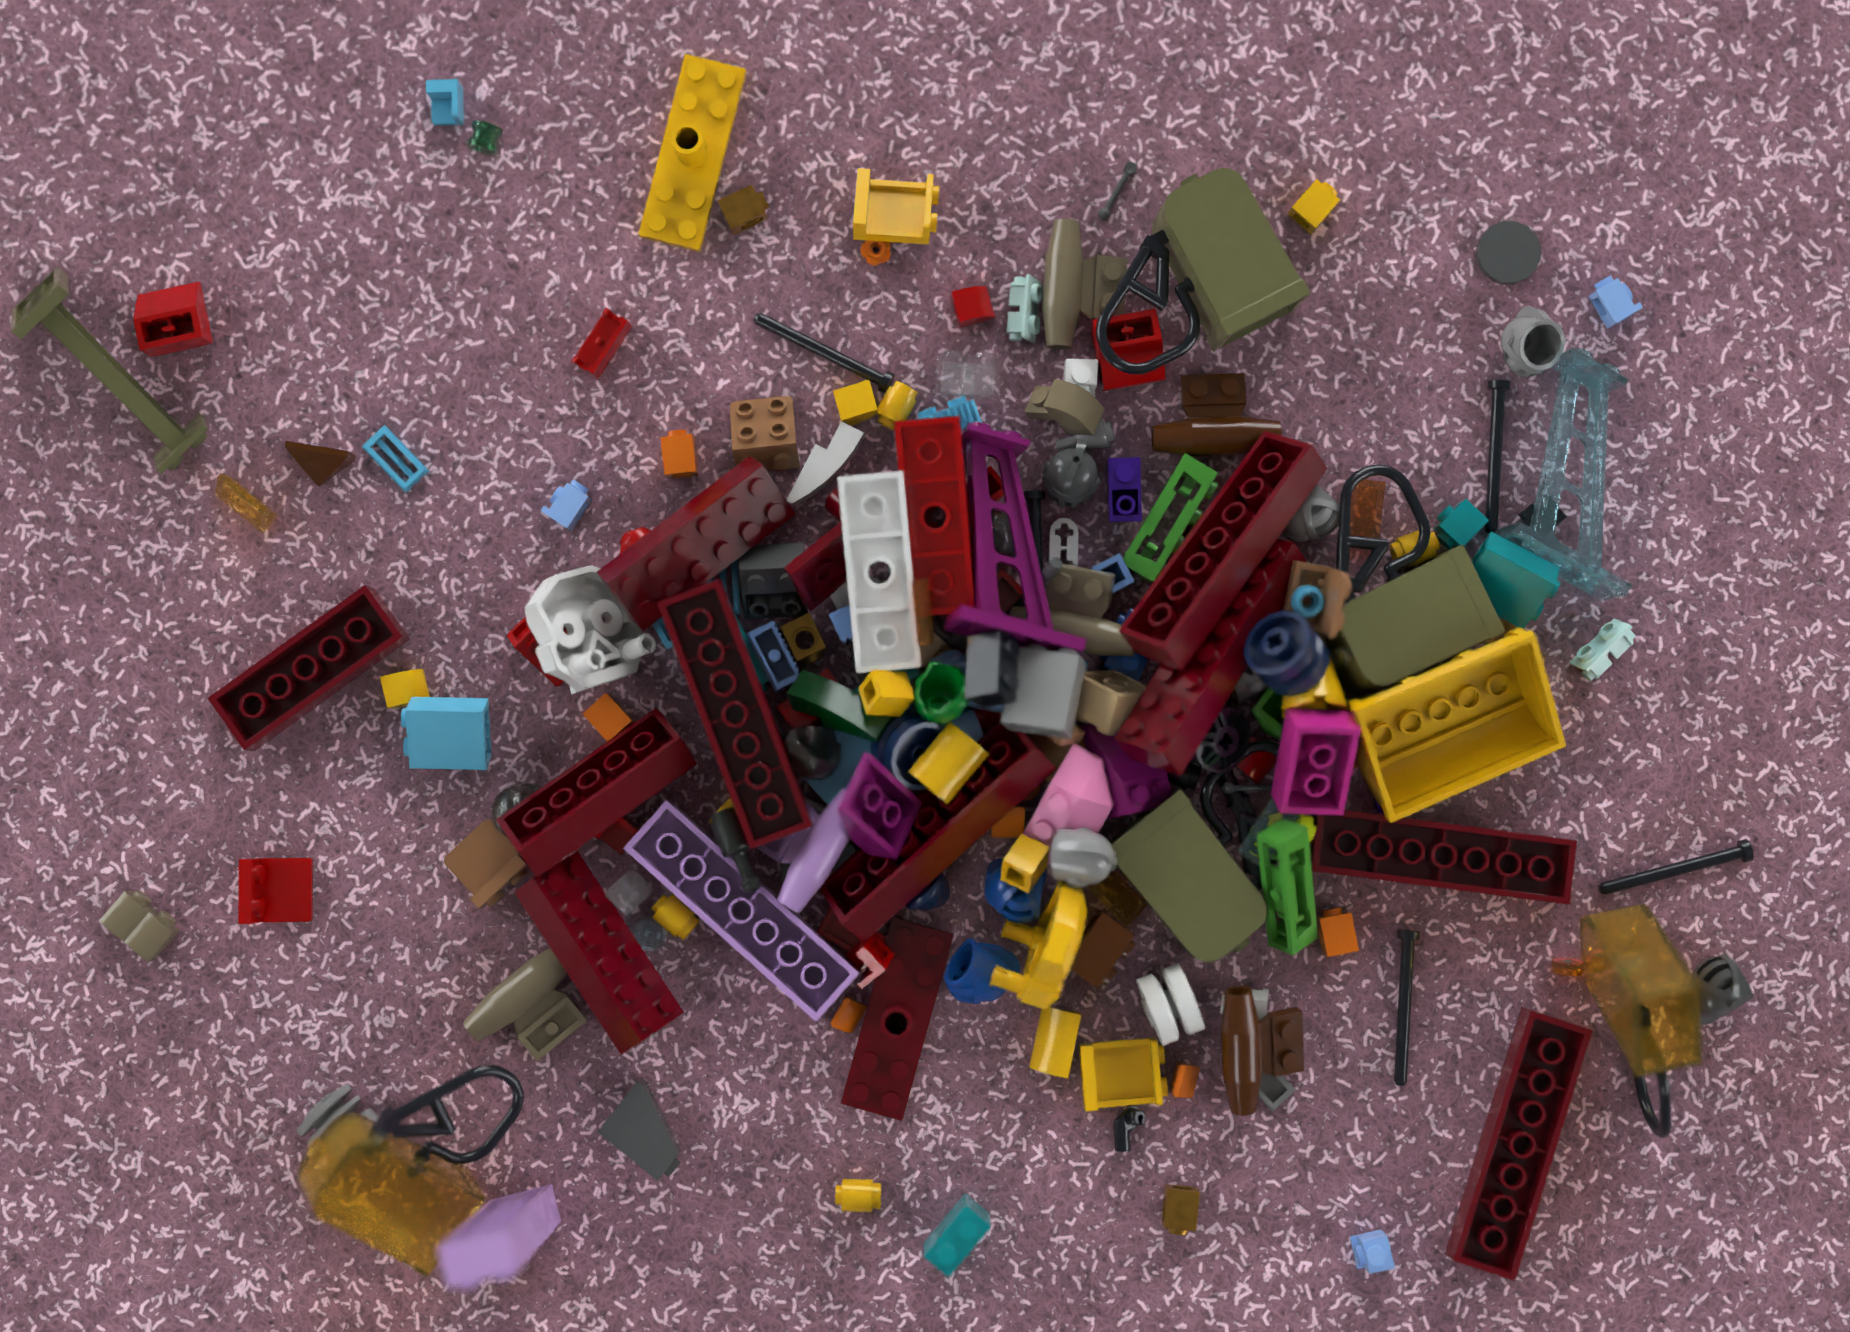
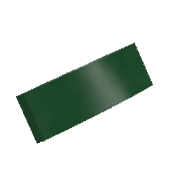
[787,670,893,743]

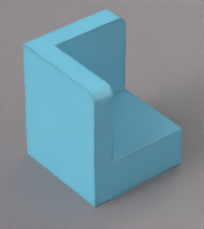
[426,79,464,126]

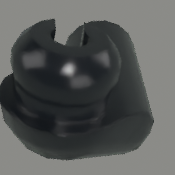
[1113,1106,1146,1152]

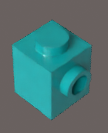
[1434,498,1489,550]

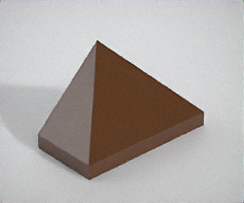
[285,441,356,486]

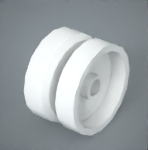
[1136,963,1205,1046]

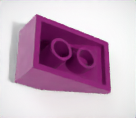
[1081,723,1172,819]
[837,752,923,859]

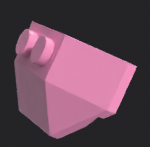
[1023,744,1114,864]

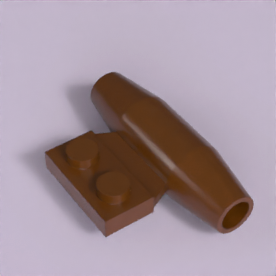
[1151,373,1282,456]
[1220,985,1304,1116]

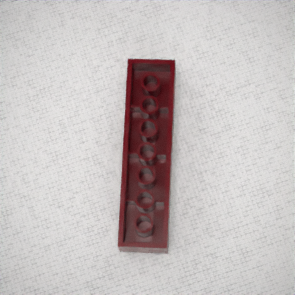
[1118,431,1328,671]
[1114,539,1308,776]
[657,579,813,850]
[820,720,1057,942]
[1309,810,1577,905]
[1445,1007,1593,1281]

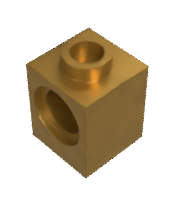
[718,184,770,236]
[781,613,827,665]
[1161,1184,1200,1235]

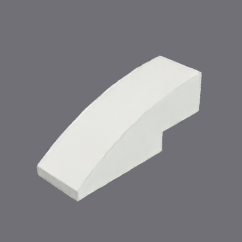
[786,421,865,507]

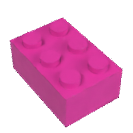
[1270,708,1361,815]

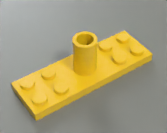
[638,54,747,252]

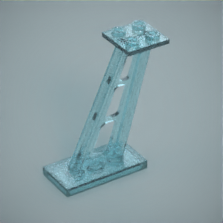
[1496,348,1632,601]

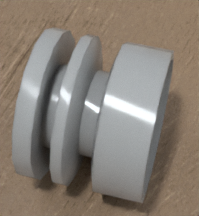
[296,1083,379,1171]

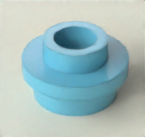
[1291,585,1324,618]

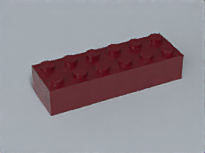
[596,456,796,631]
[207,585,410,751]
[496,708,698,877]
[514,851,684,1055]

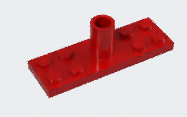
[894,416,975,617]

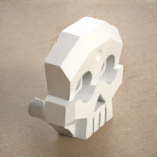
[524,565,656,694]

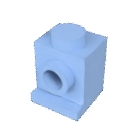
[1588,275,1643,329]
[540,479,592,531]
[1350,1229,1395,1274]

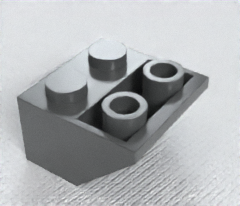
[739,543,808,619]

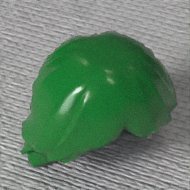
[913,662,969,724]

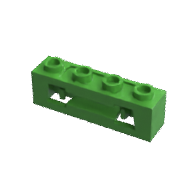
[1123,453,1219,585]
[1257,818,1318,956]

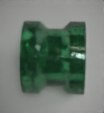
[466,120,503,156]

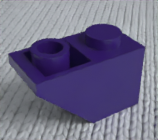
[1106,457,1142,523]

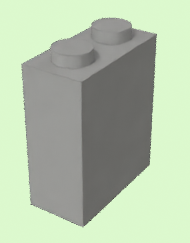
[1001,644,1086,739]

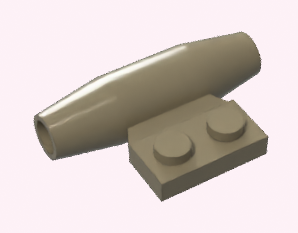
[1042,219,1127,350]
[1009,564,1135,657]
[463,948,588,1061]

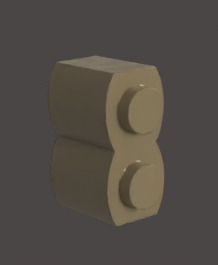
[99,890,180,962]

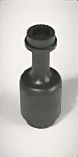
[710,807,762,894]

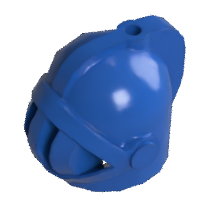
[984,858,1047,923]
[944,938,1020,1005]

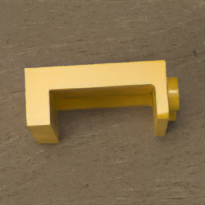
[853,168,939,245]
[1078,1037,1168,1111]

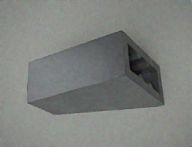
[597,1077,681,1181]

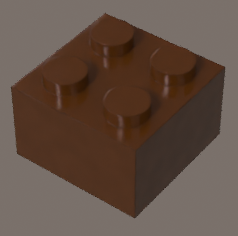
[1070,909,1135,989]

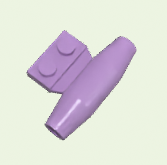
[756,788,850,913]

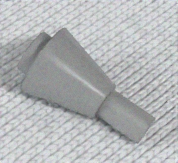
[1055,417,1115,452]

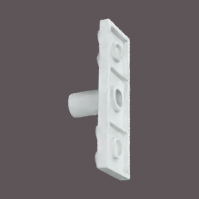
[837,471,921,673]

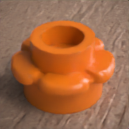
[860,241,891,266]

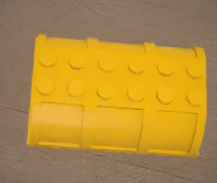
[1347,628,1566,823]

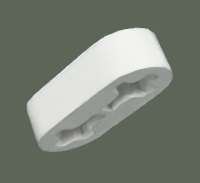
[1049,518,1079,566]

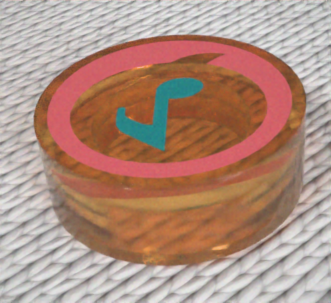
[1551,958,1585,977]

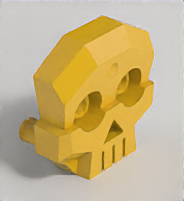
[989,881,1087,1009]

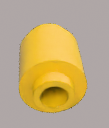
[876,381,918,431]
[1389,530,1440,568]
[651,894,700,940]
[835,1179,881,1212]

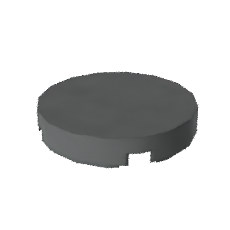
[1476,221,1541,285]

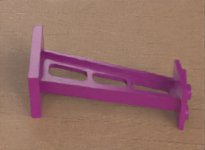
[943,422,1086,655]

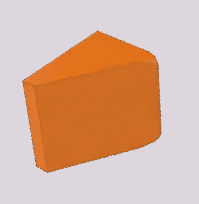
[830,995,867,1033]
[1169,1061,1200,1098]

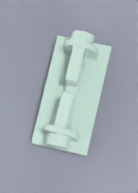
[1006,274,1043,343]
[1569,618,1636,682]

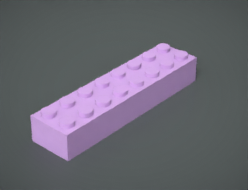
[623,800,860,1022]
[438,1184,561,1291]

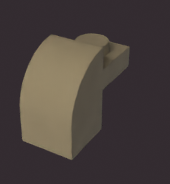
[1024,379,1105,436]

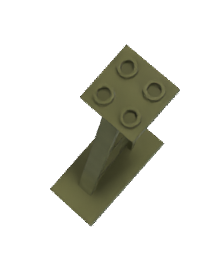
[11,266,208,474]

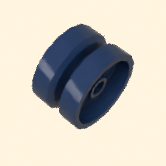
[1244,611,1329,696]
[870,709,944,790]

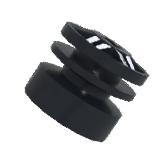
[1190,704,1250,773]

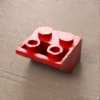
[133,282,213,357]
[1090,308,1166,392]

